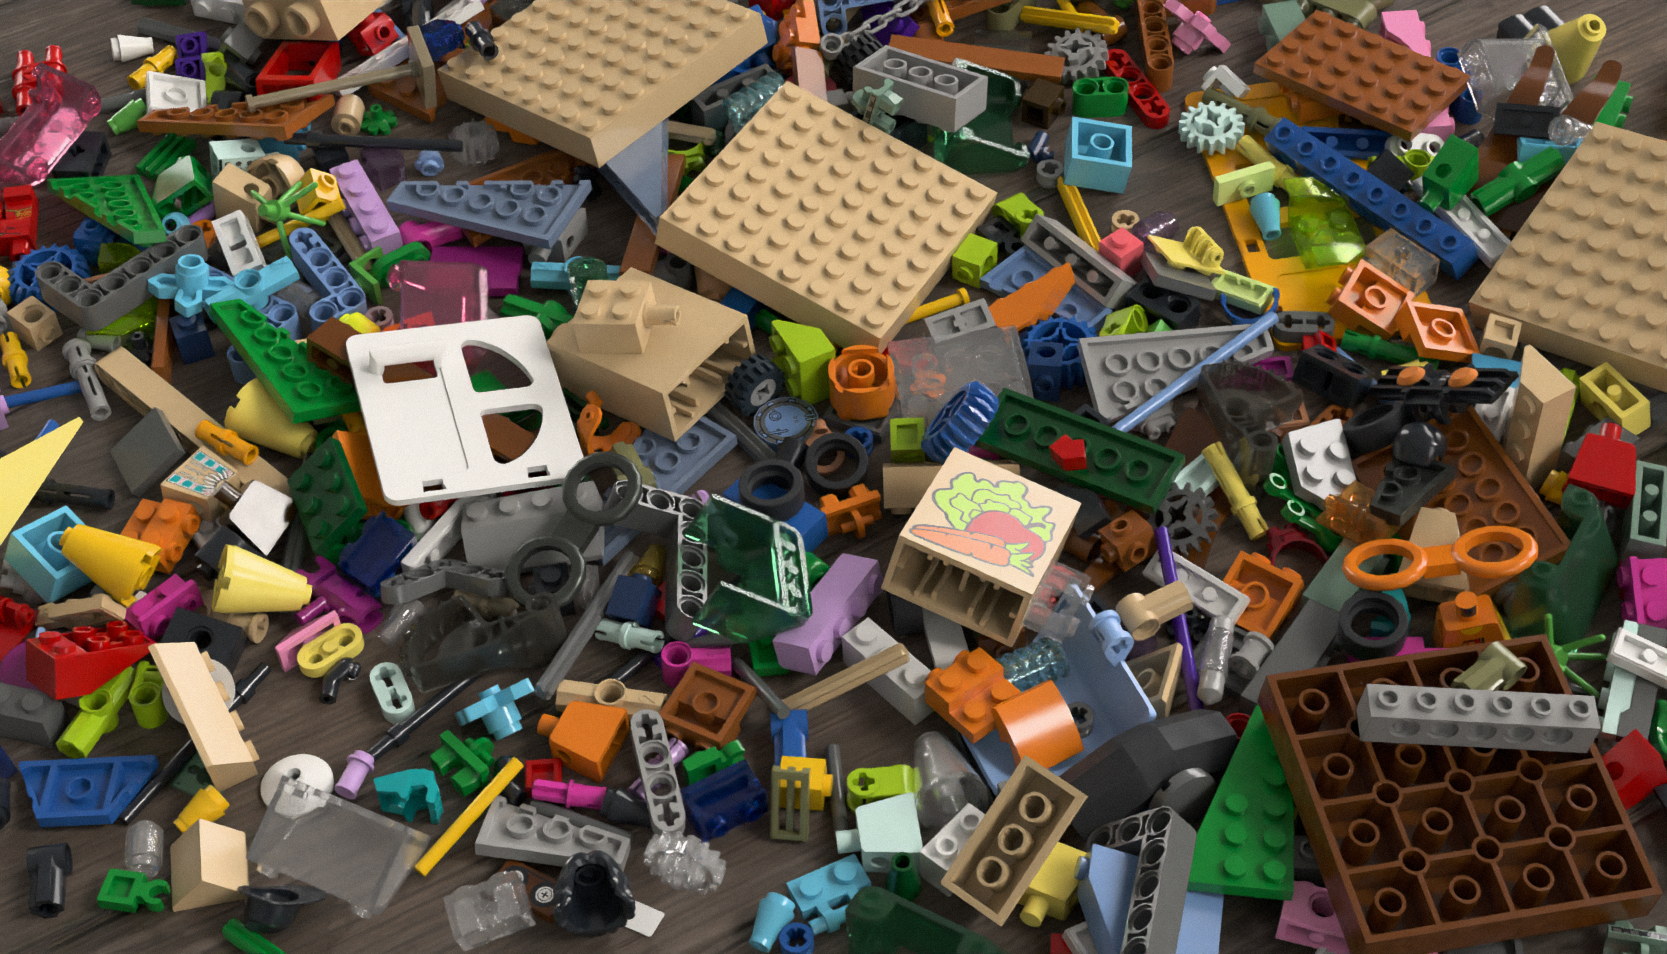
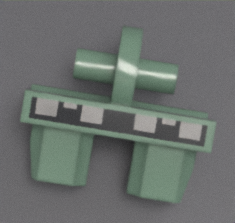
[852,78,903,135]
[1601,920,1667,954]

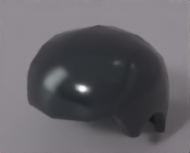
[1392,422,1447,467]

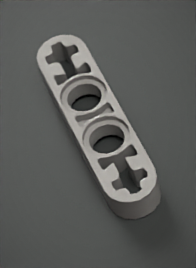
[631,709,685,840]

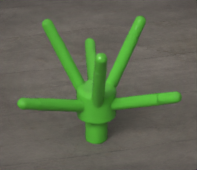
[250,181,326,259]
[1545,614,1607,698]

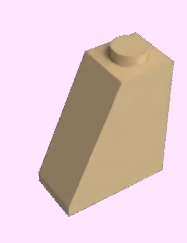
[1398,507,1471,603]

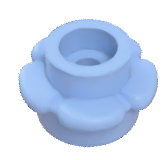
[415,151,444,176]

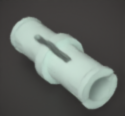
[595,618,664,653]

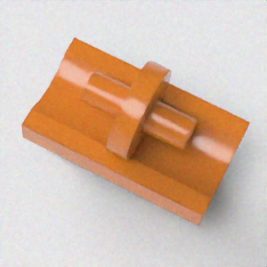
[819,483,882,539]

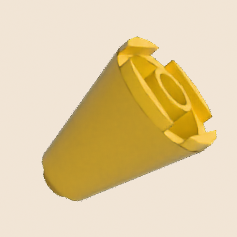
[59,524,163,608]

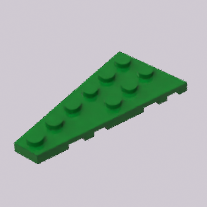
[47,174,166,247]
[209,299,361,424]
[1187,705,1294,901]

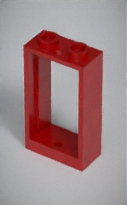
[255,42,342,104]

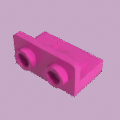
[1617,556,1667,630]
[123,574,204,640]

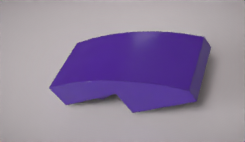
[175,31,208,81]

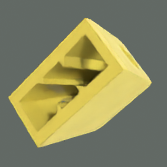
[1018,842,1087,927]

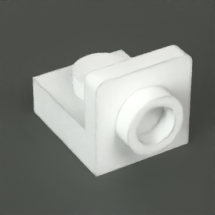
[1200,65,1251,98]

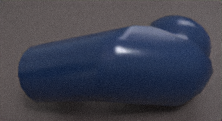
[1027,131,1054,165]

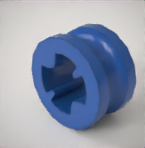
[845,427,873,459]
[779,922,814,954]

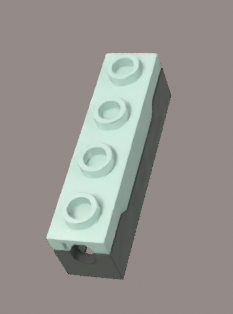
[1596,620,1667,755]

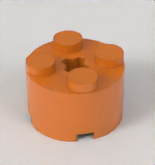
[828,345,895,420]

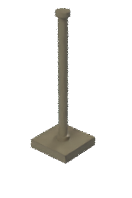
[245,25,437,113]

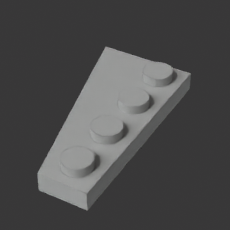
[475,795,631,872]

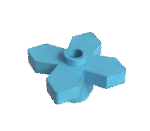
[148,254,234,318]
[454,678,535,741]

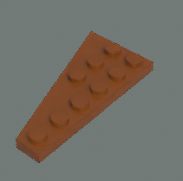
[367,0,506,124]

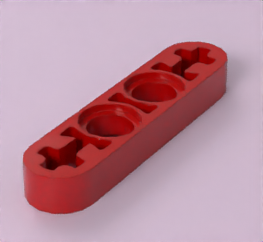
[1103,49,1170,129]

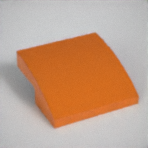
[991,680,1084,769]

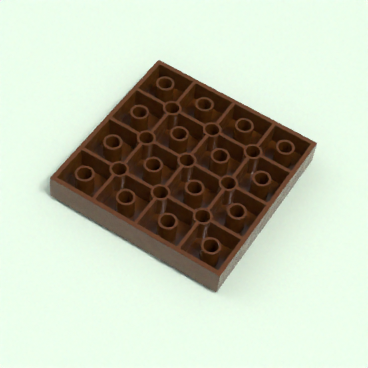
[1257,634,1663,954]

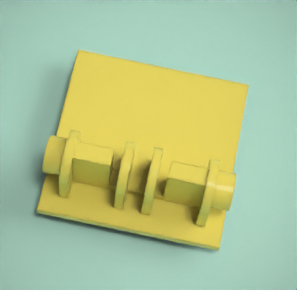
[1147,226,1226,276]

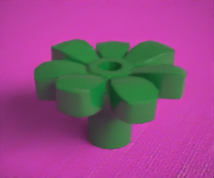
[361,104,398,136]

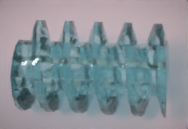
[722,71,785,129]
[994,637,1070,692]

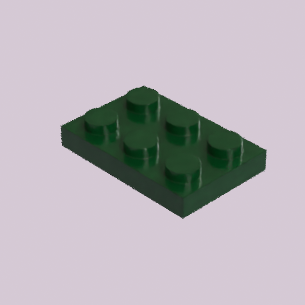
[287,437,368,556]

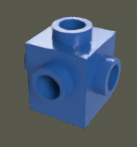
[73,217,121,268]

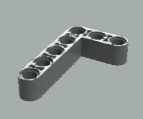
[35,224,209,331]
[603,480,708,642]
[1086,806,1196,954]

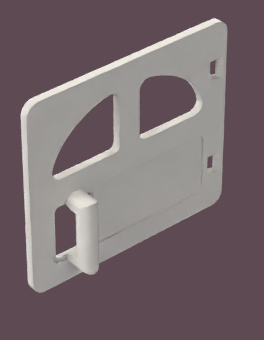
[346,315,585,506]

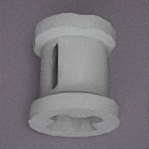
[1229,631,1274,679]

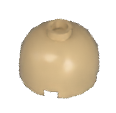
[247,153,305,211]

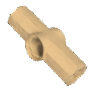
[555,679,668,722]

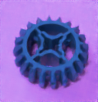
[7,243,92,315]
[1016,314,1099,391]
[921,381,999,466]

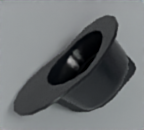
[237,885,327,933]

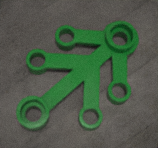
[1262,444,1347,555]

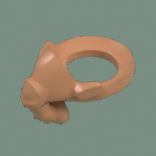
[804,418,845,476]

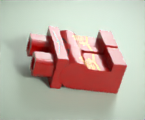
[0,185,39,262]

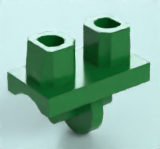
[429,729,495,797]

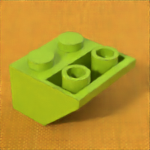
[769,320,836,405]

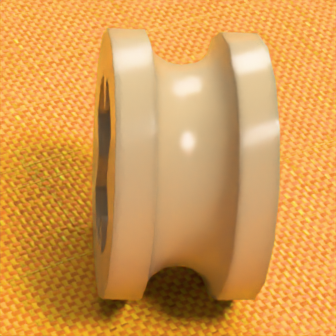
[1111,210,1139,237]

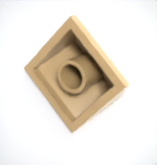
[1126,643,1183,720]
[170,818,249,912]

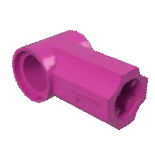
[398,220,463,254]
[661,641,731,688]

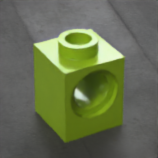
[952,233,997,288]
[890,418,925,463]

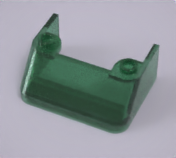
[684,493,813,644]

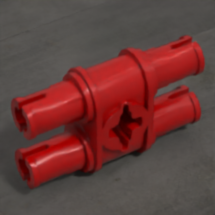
[12,45,67,116]

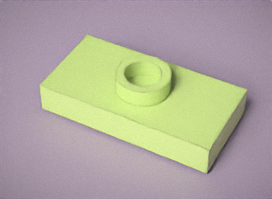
[1213,161,1275,206]
[1211,269,1277,315]

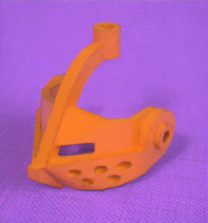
[577,391,641,457]

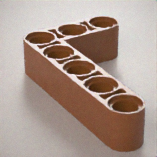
[1134,0,1217,93]

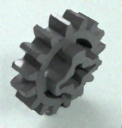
[1142,482,1219,558]

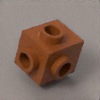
[1098,509,1158,572]

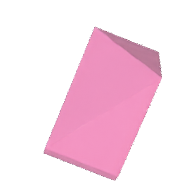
[275,611,341,673]

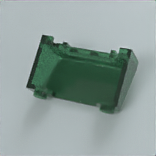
[932,57,1030,175]
[1506,484,1619,653]
[845,886,1010,954]

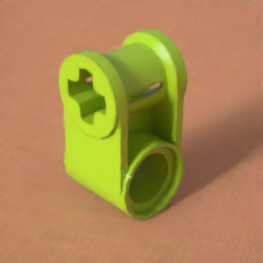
[992,192,1044,239]
[1099,305,1148,337]
[128,661,168,729]
[846,764,919,814]

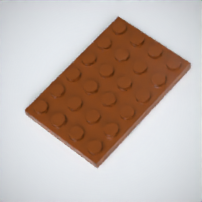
[1253,10,1472,142]
[1351,405,1575,605]

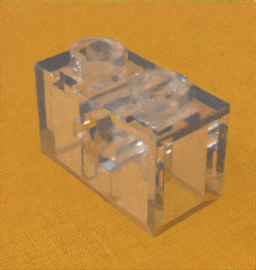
[1364,228,1440,301]
[1022,559,1095,643]
[443,870,536,952]

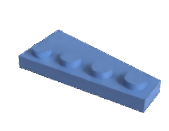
[980,244,1113,331]

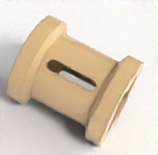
[223,612,269,643]

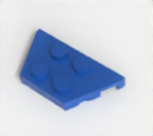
[18,755,159,827]

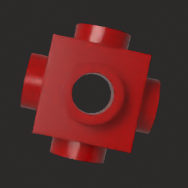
[347,12,399,56]

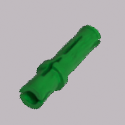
[1340,329,1441,371]

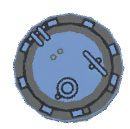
[754,397,818,452]

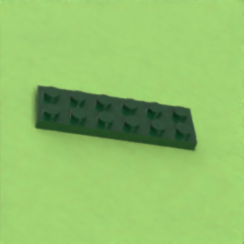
[973,387,1186,515]

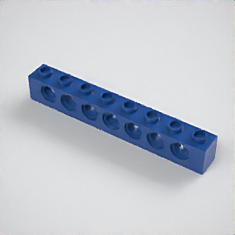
[1264,117,1479,281]

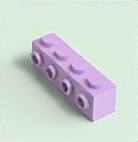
[329,159,403,263]
[772,553,884,675]

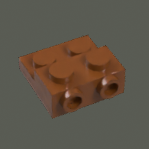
[659,662,757,752]

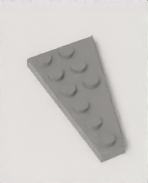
[1077,324,1274,423]

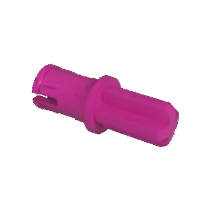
[532,779,607,811]

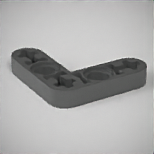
[380,559,509,604]

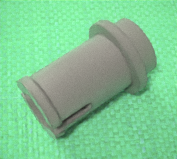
[77,328,121,353]

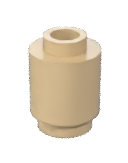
[331,94,365,135]

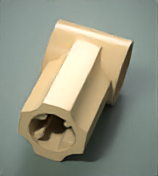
[1115,580,1193,641]

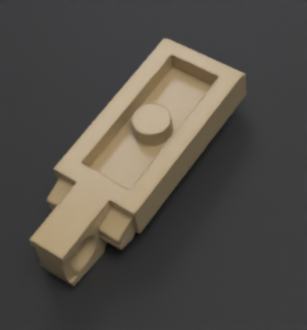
[35,594,127,631]

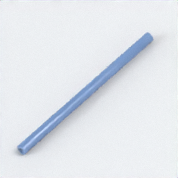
[1112,311,1279,433]

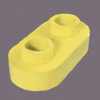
[297,623,364,678]

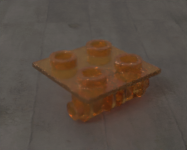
[1316,480,1404,545]

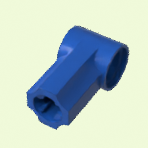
[770,709,809,766]

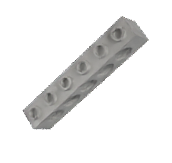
[1356,684,1601,753]

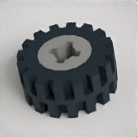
[724,354,786,416]

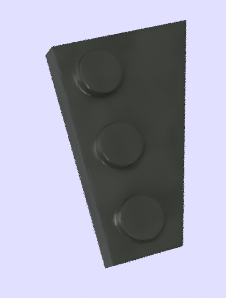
[1370,455,1456,527]

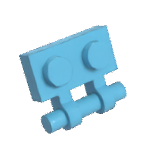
[786,854,883,936]

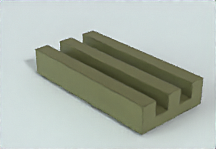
[770,765,811,842]

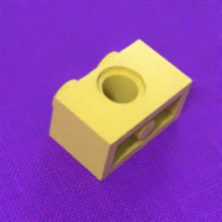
[1579,361,1651,435]

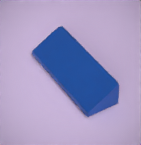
[1302,126,1392,160]

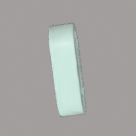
[370,662,415,724]

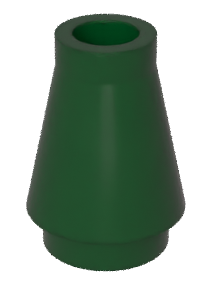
[884,852,922,904]

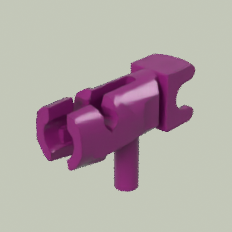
[294,556,383,634]

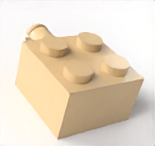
[572,280,681,354]

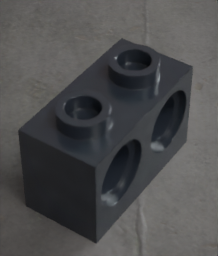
[1125,275,1201,330]
[1291,344,1376,409]

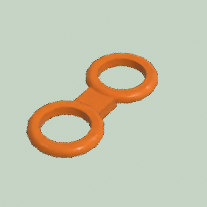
[1342,526,1538,591]

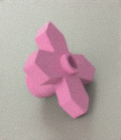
[1163,0,1231,55]

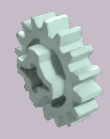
[1178,101,1245,155]

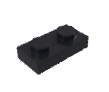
[1493,102,1561,139]

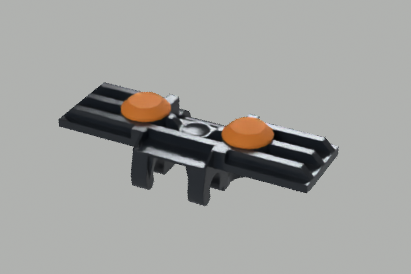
[1365,364,1519,425]

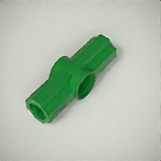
[1470,146,1566,217]
[500,294,574,341]

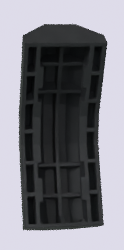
[1059,709,1238,843]

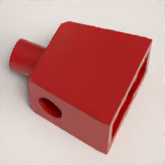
[1561,423,1636,509]
[1601,728,1667,811]

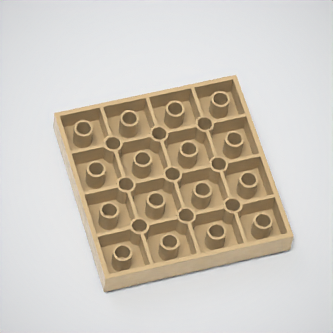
[437,0,768,168]
[655,81,997,354]
[1469,122,1667,393]

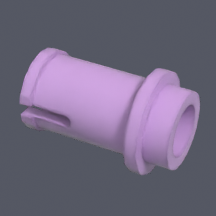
[334,750,374,799]

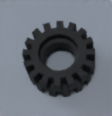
[833,33,884,87]

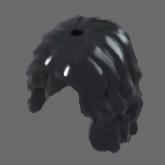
[553,850,636,937]

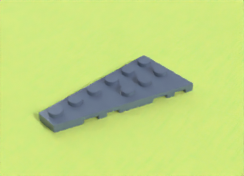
[386,180,592,249]
[594,416,737,566]

